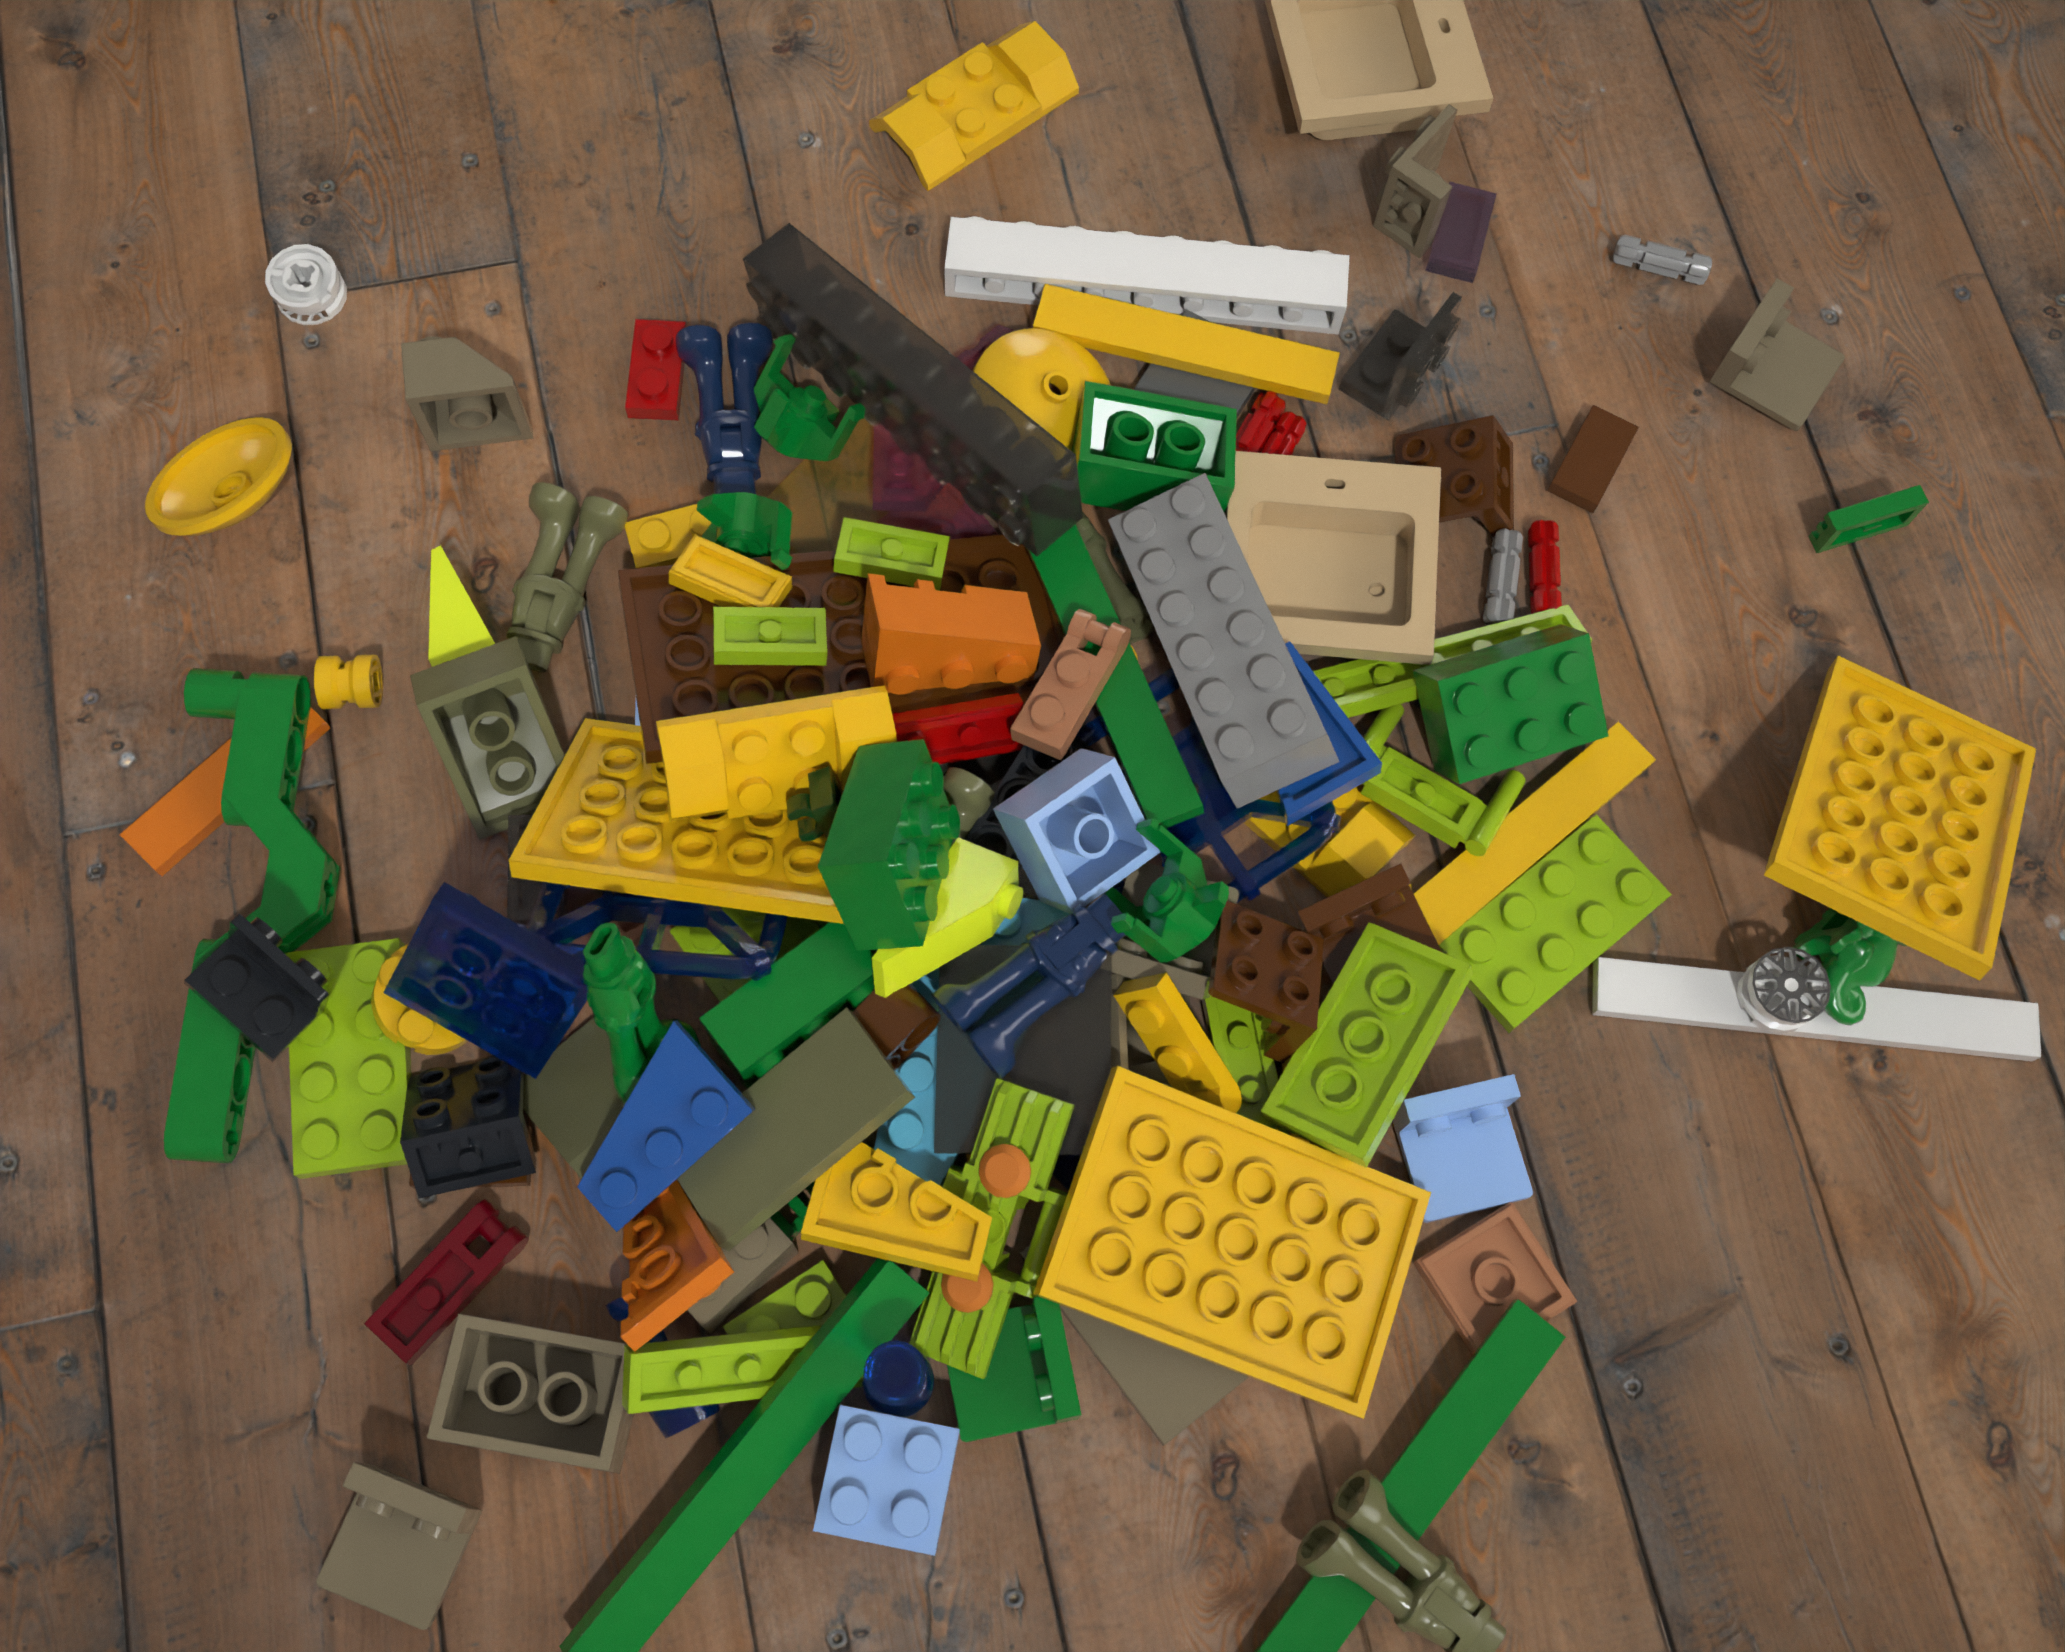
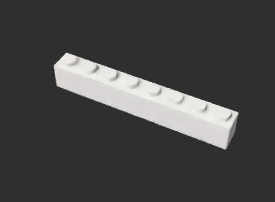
[945,216,1349,335]

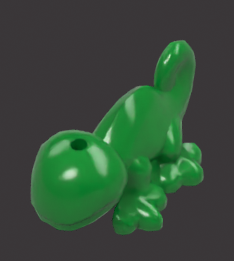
[1793,907,1907,1026]

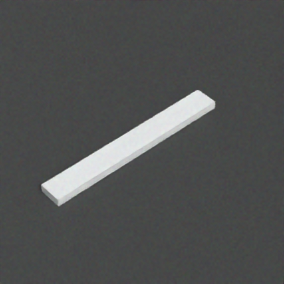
[1592,957,2041,1061]

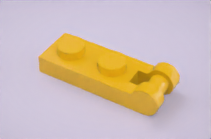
[1113,972,1242,1113]

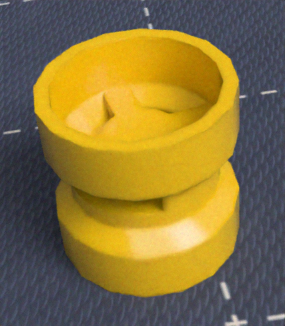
[314,654,383,709]

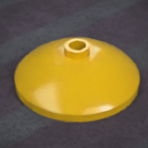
[968,328,1111,477]
[145,417,292,536]

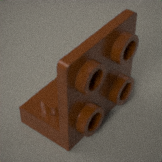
[1395,415,1514,537]
[1298,863,1442,984]
[1208,901,1324,1063]

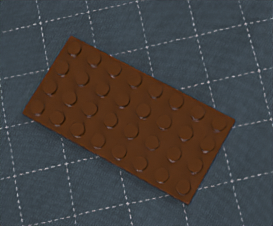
[618,533,1065,764]

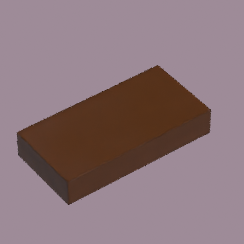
[1547,405,1639,513]

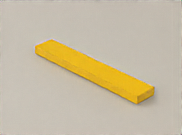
[1033,284,1340,405]
[1414,721,1656,945]

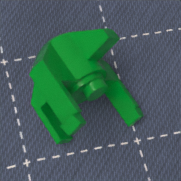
[754,334,866,461]
[697,492,793,570]
[1101,818,1229,963]

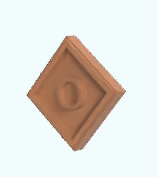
[1413,1202,1577,1356]

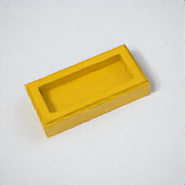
[669,534,792,607]

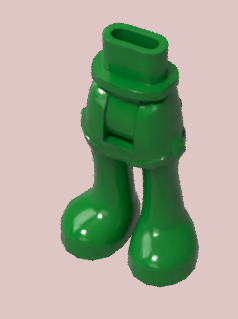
[583,923,701,1105]

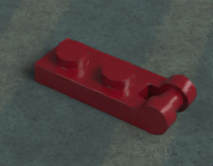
[364,1199,529,1366]

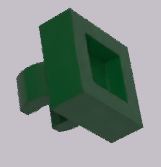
[786,766,843,841]

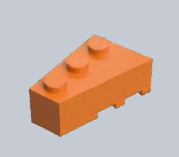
[861,573,1041,695]

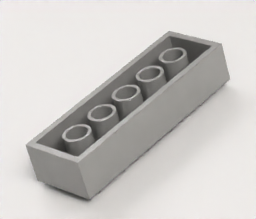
[1108,473,1340,808]

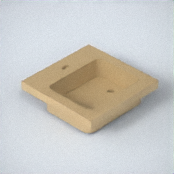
[1264,0,1493,140]
[1226,451,1441,665]

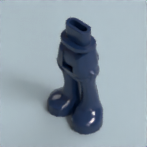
[676,323,773,494]
[931,894,1125,1079]

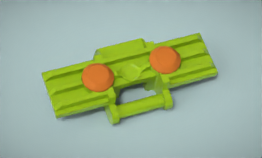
[907,1078,1075,1379]

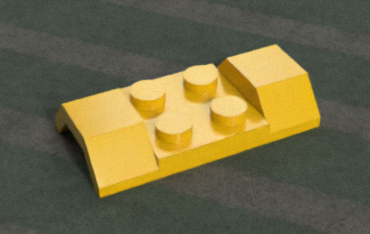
[869,21,1079,191]
[656,685,897,822]
[1185,740,1416,898]

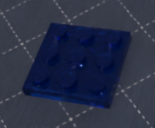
[383,882,587,1079]

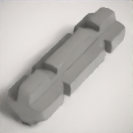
[1613,234,1712,285]
[1483,528,1523,625]

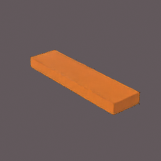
[119,707,331,876]

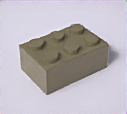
[427,1314,634,1474]

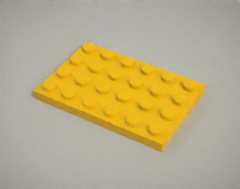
[1764,656,2036,981]
[509,718,844,924]
[1033,1066,1431,1419]

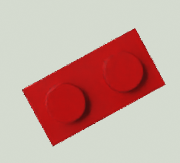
[625,319,687,421]

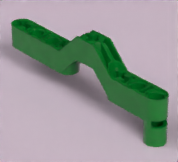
[164,668,340,1163]

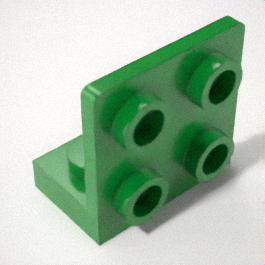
[947,1296,1082,1443]

